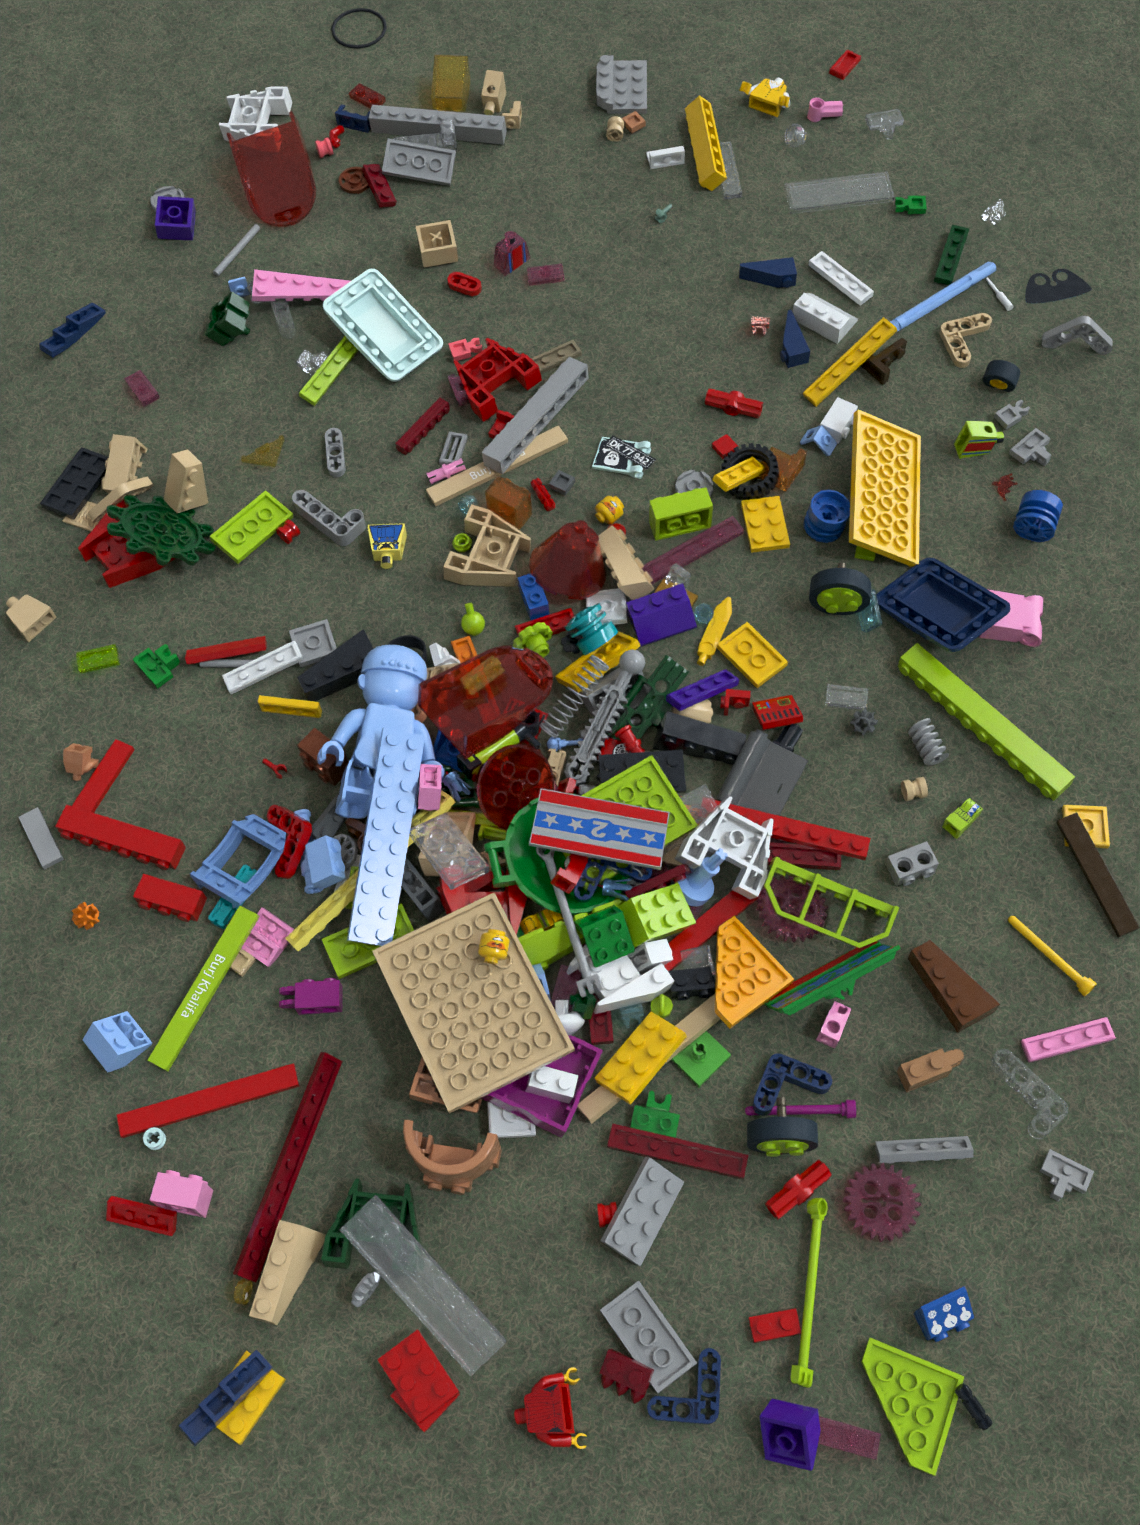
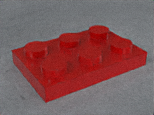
[377,1329,460,1424]

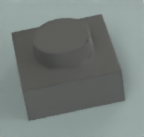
[549,470,575,496]

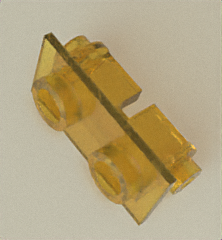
[460,655,505,695]

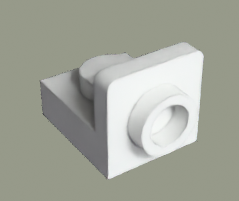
[429,643,461,667]

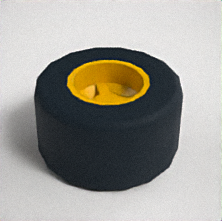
[983,360,1021,392]

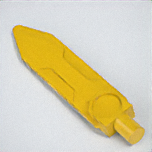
[697,597,732,666]

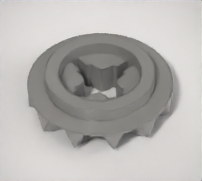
[351,1271,381,1307]

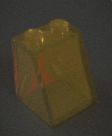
[431,55,471,112]

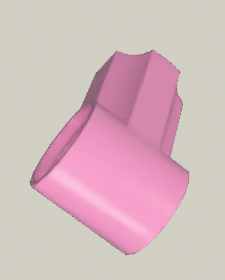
[807,98,843,122]

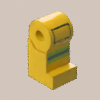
[520,909,563,934]

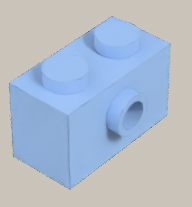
[305,835,346,888]

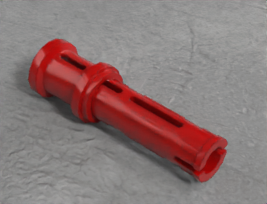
[615,725,644,753]

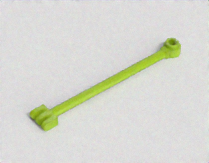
[791,1198,828,1388]

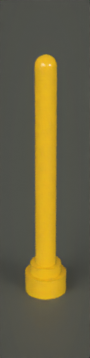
[1008,916,1097,997]

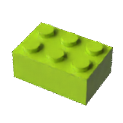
[649,487,713,541]
[617,883,696,948]

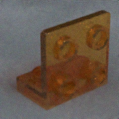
[757,447,807,492]

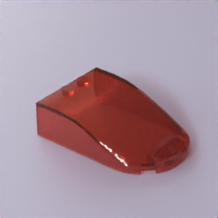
[226,111,316,227]
[418,645,553,759]

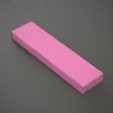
[1020,1017,1116,1063]

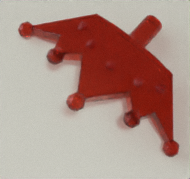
[992,473,1018,501]

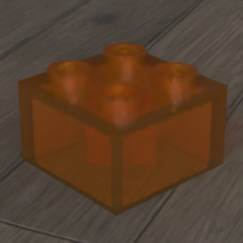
[485,475,532,530]

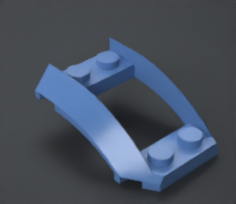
[190,814,286,908]

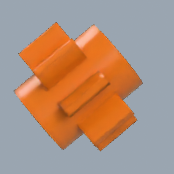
[72,902,99,930]

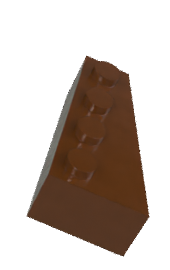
[908,940,1000,1033]

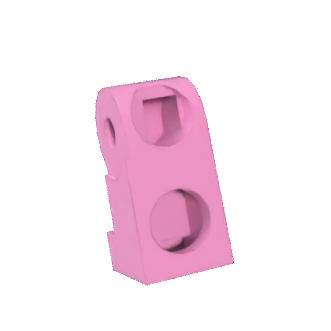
[816,1001,851,1049]

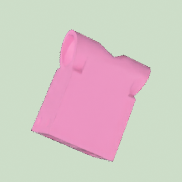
[979,590,1043,647]

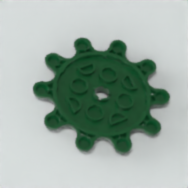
[106,495,216,566]

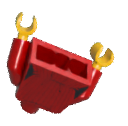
[514,1367,586,1449]

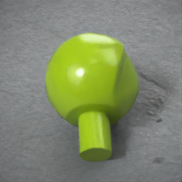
[461,603,485,636]

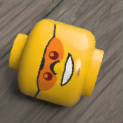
[595,496,624,525]
[478,929,510,964]

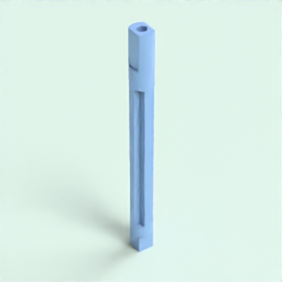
[890,262,996,332]

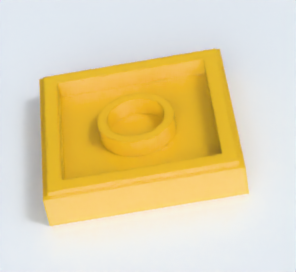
[1062,805,1110,848]

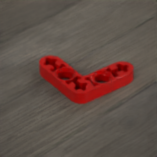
[267,804,312,879]

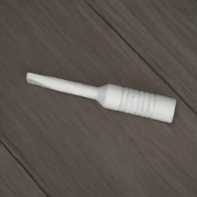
[986,278,1013,311]

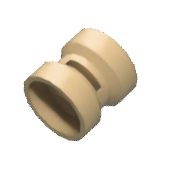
[606,116,624,141]
[901,777,928,801]

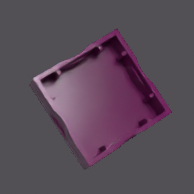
[481,1035,603,1138]

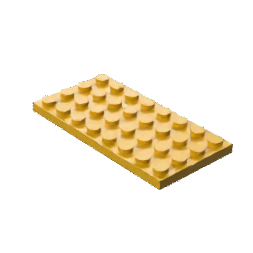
[849,409,921,567]

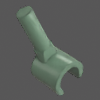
[655,204,672,223]

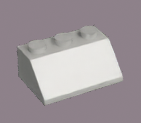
[793,293,858,344]

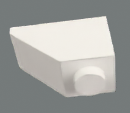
[627,939,673,974]

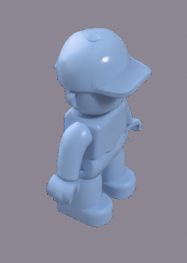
[317,645,444,819]

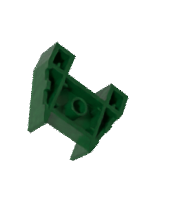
[321,1178,422,1277]

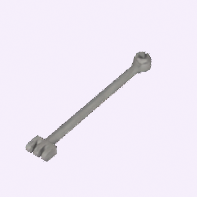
[536,847,603,997]

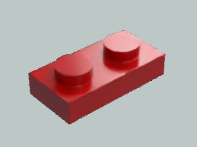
[748,1308,801,1343]

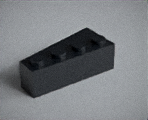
[297,629,374,702]
[652,711,746,764]

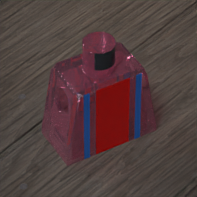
[494,231,531,276]

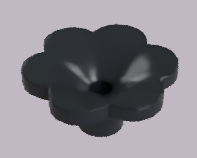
[561,632,582,654]

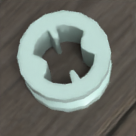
[143,1127,166,1150]

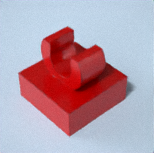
[557,777,579,794]

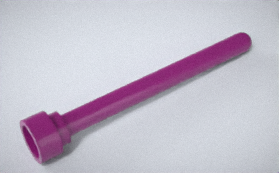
[745,1100,856,1118]

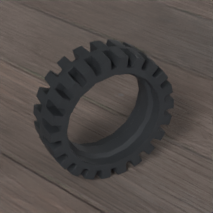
[721,443,779,500]

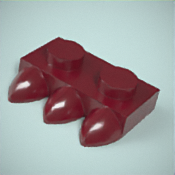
[600,1349,654,1404]

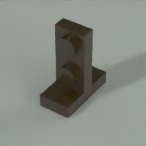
[860,338,907,385]

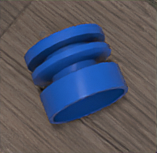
[804,490,850,543]
[1013,490,1063,542]

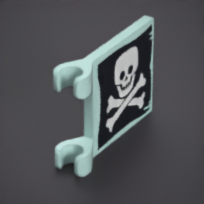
[592,437,651,479]

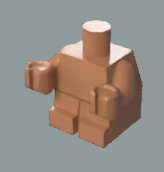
[63,743,99,781]

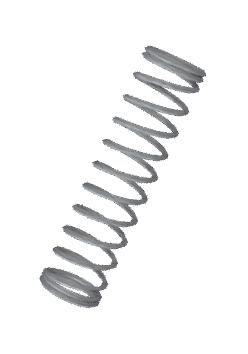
[539,655,609,738]

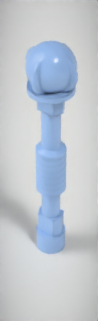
[547,736,612,751]

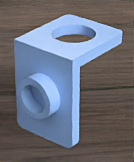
[228,277,250,297]
[800,425,837,456]

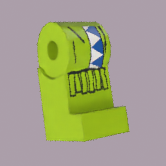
[942,798,983,839]

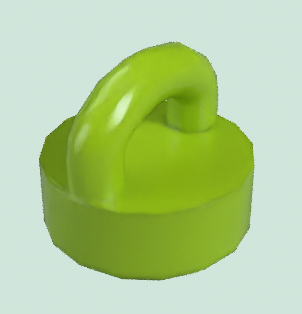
[650,994,673,1018]

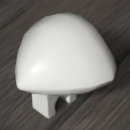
[555,1000,585,1036]

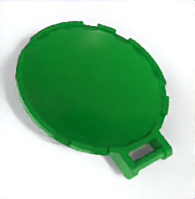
[484,793,632,915]

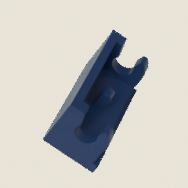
[335,104,371,133]

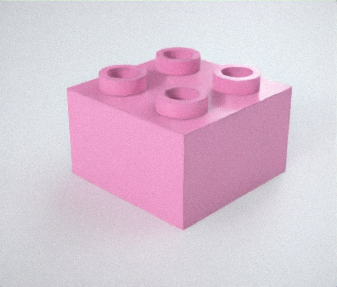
[150,1170,213,1218]

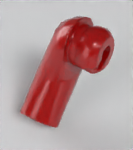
[329,125,344,148]

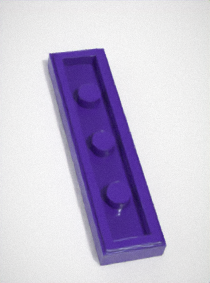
[666,669,739,711]

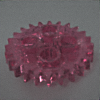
[756,875,828,943]
[843,1163,921,1242]

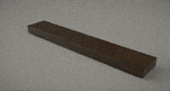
[1056,812,1140,938]

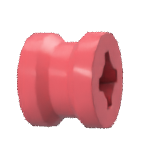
[315,137,334,158]

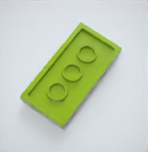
[210,490,293,564]
[322,903,414,979]

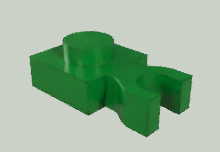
[895,196,927,214]

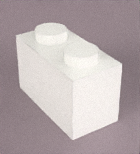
[820,397,858,444]
[525,1066,578,1103]

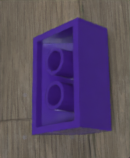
[626,583,697,647]

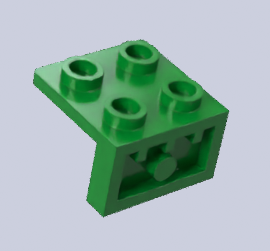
[574,905,635,968]

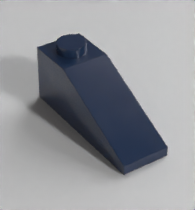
[739,257,797,288]
[780,310,810,368]

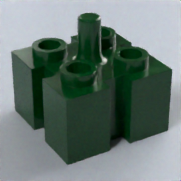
[205,292,250,346]

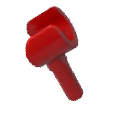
[262,758,287,779]

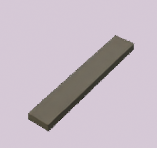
[490,340,582,396]

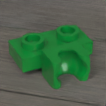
[133,644,180,689]
[630,1090,680,1138]

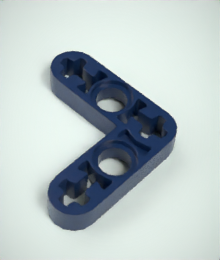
[574,857,652,903]
[752,1054,832,1116]
[647,1348,721,1425]

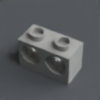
[885,841,939,886]

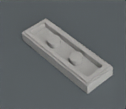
[19,807,64,870]

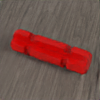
[531,478,555,511]

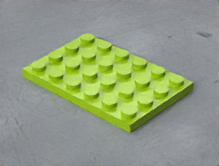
[562,755,698,892]

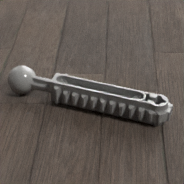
[564,650,645,786]

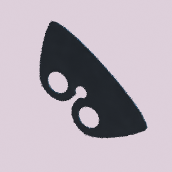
[1025,269,1092,304]

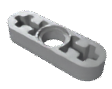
[325,428,346,477]

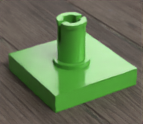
[671,1031,731,1088]

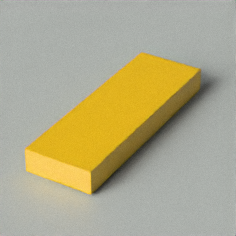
[712,457,766,492]
[258,695,322,718]

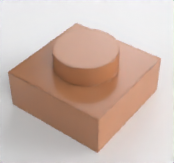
[622,111,646,133]

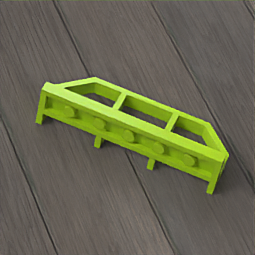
[764,857,899,948]

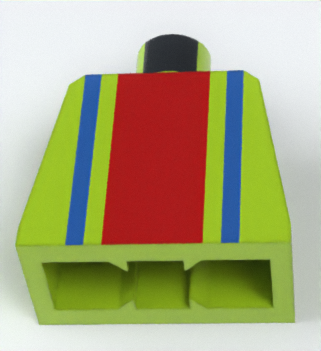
[954,421,1004,459]

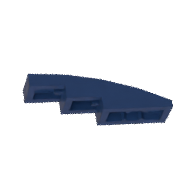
[39,302,106,358]
[179,1350,273,1447]

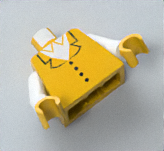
[739,78,790,117]

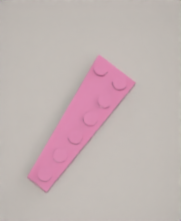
[252,270,351,301]

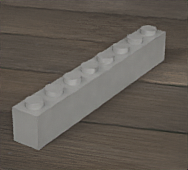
[369,105,507,145]
[482,357,589,474]

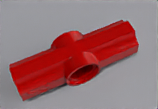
[705,388,763,418]
[765,1160,832,1220]

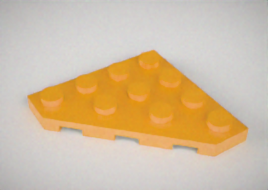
[715,916,794,1029]

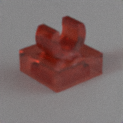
[751,316,770,336]

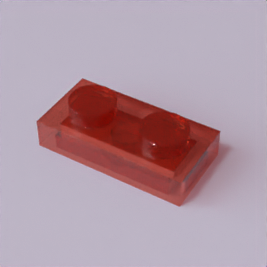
[349,83,386,109]

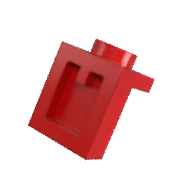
[488,410,515,439]
[720,689,751,716]

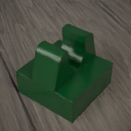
[568,989,597,1019]

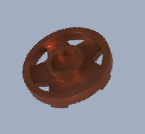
[339,167,369,194]

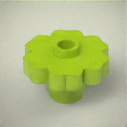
[513,622,553,659]

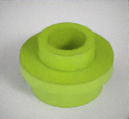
[452,533,472,552]

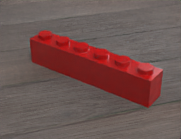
[55,805,186,870]

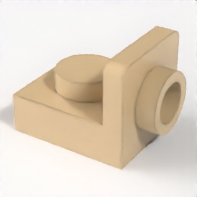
[502,101,522,129]

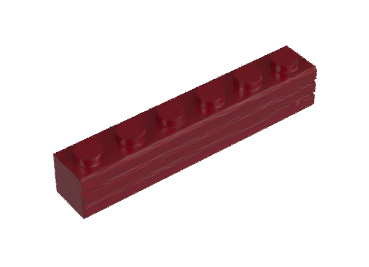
[395,397,450,455]

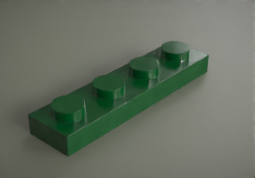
[934,224,970,285]

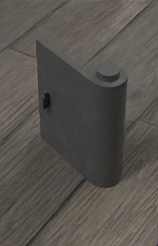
[716,729,808,816]

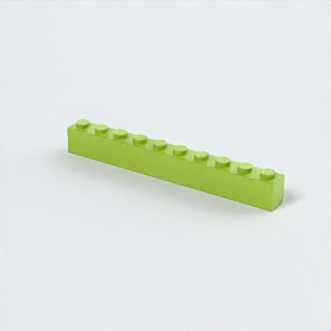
[898,643,1075,801]

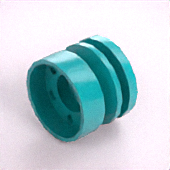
[565,603,618,655]

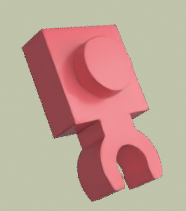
[448,338,483,361]

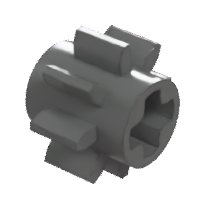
[850,708,878,735]

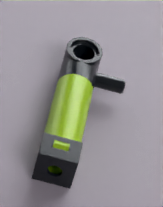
[457,709,541,780]

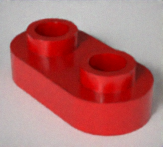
[447,272,482,296]

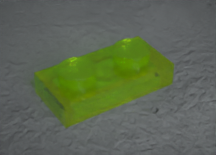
[76,644,120,673]

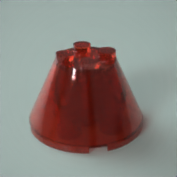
[529,520,607,599]
[472,744,554,830]

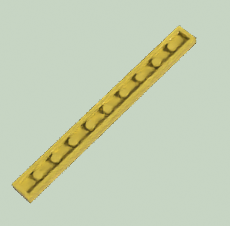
[285,790,455,951]

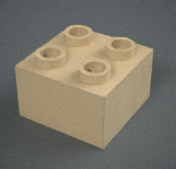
[416,220,458,268]

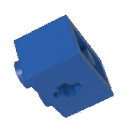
[517,572,550,621]

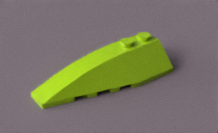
[518,899,622,971]

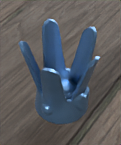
[443,771,472,802]
[598,878,632,901]

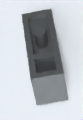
[401,857,445,922]

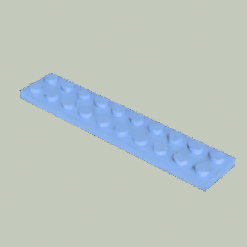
[347,727,425,946]

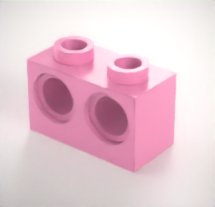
[418,764,441,811]

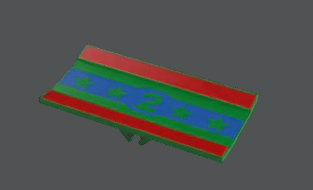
[764,941,901,1015]

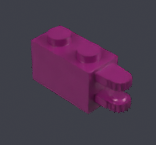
[279,978,343,1015]

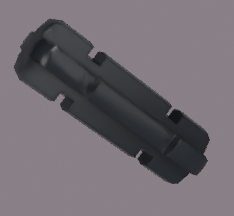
[955,1383,992,1430]

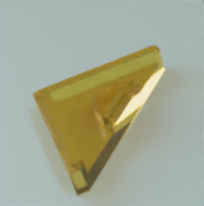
[241,435,285,467]

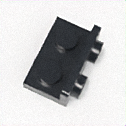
[669,967,715,1001]

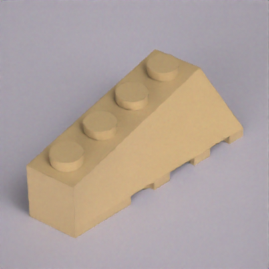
[594,525,654,600]
[249,1220,326,1325]

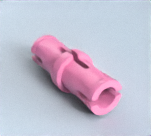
[426,458,466,485]

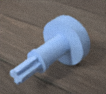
[671,848,728,906]

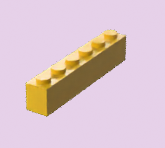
[685,95,727,191]

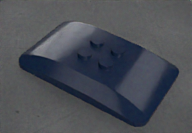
[874,558,1011,652]

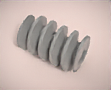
[908,718,949,766]

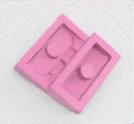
[242,908,294,967]

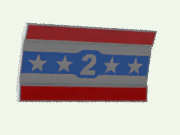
[529,788,670,870]

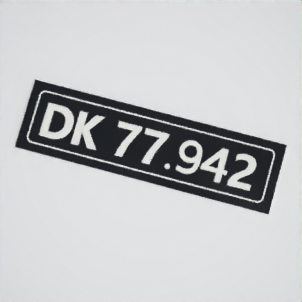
[604,435,656,469]

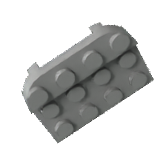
[596,55,647,114]

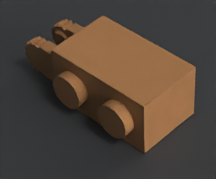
[897,1049,964,1092]

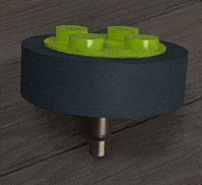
[809,562,871,615]
[747,1097,818,1157]

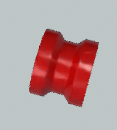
[276,519,301,544]
[597,1202,617,1228]

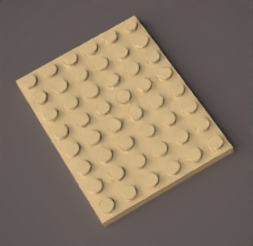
[372,893,575,1113]

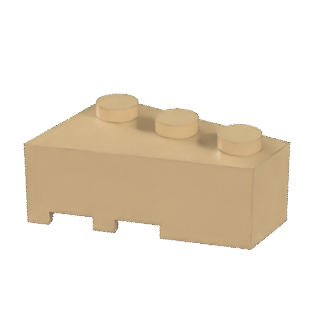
[102,434,147,494]
[164,449,208,513]

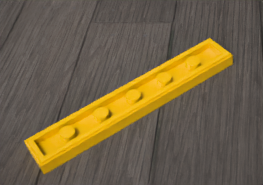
[803,317,897,407]

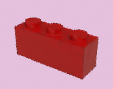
[133,874,207,922]

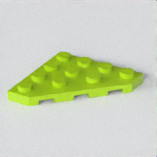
[861,1338,964,1476]

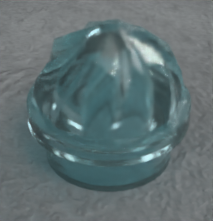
[458,495,478,515]
[694,603,714,623]

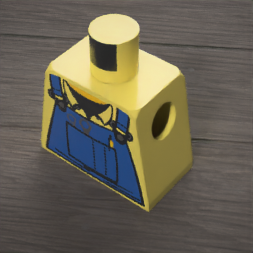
[368,524,407,569]

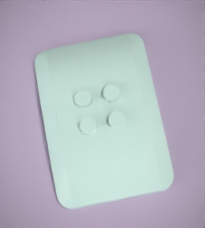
[323,269,443,382]

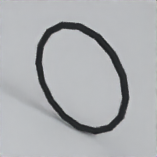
[331,8,387,49]

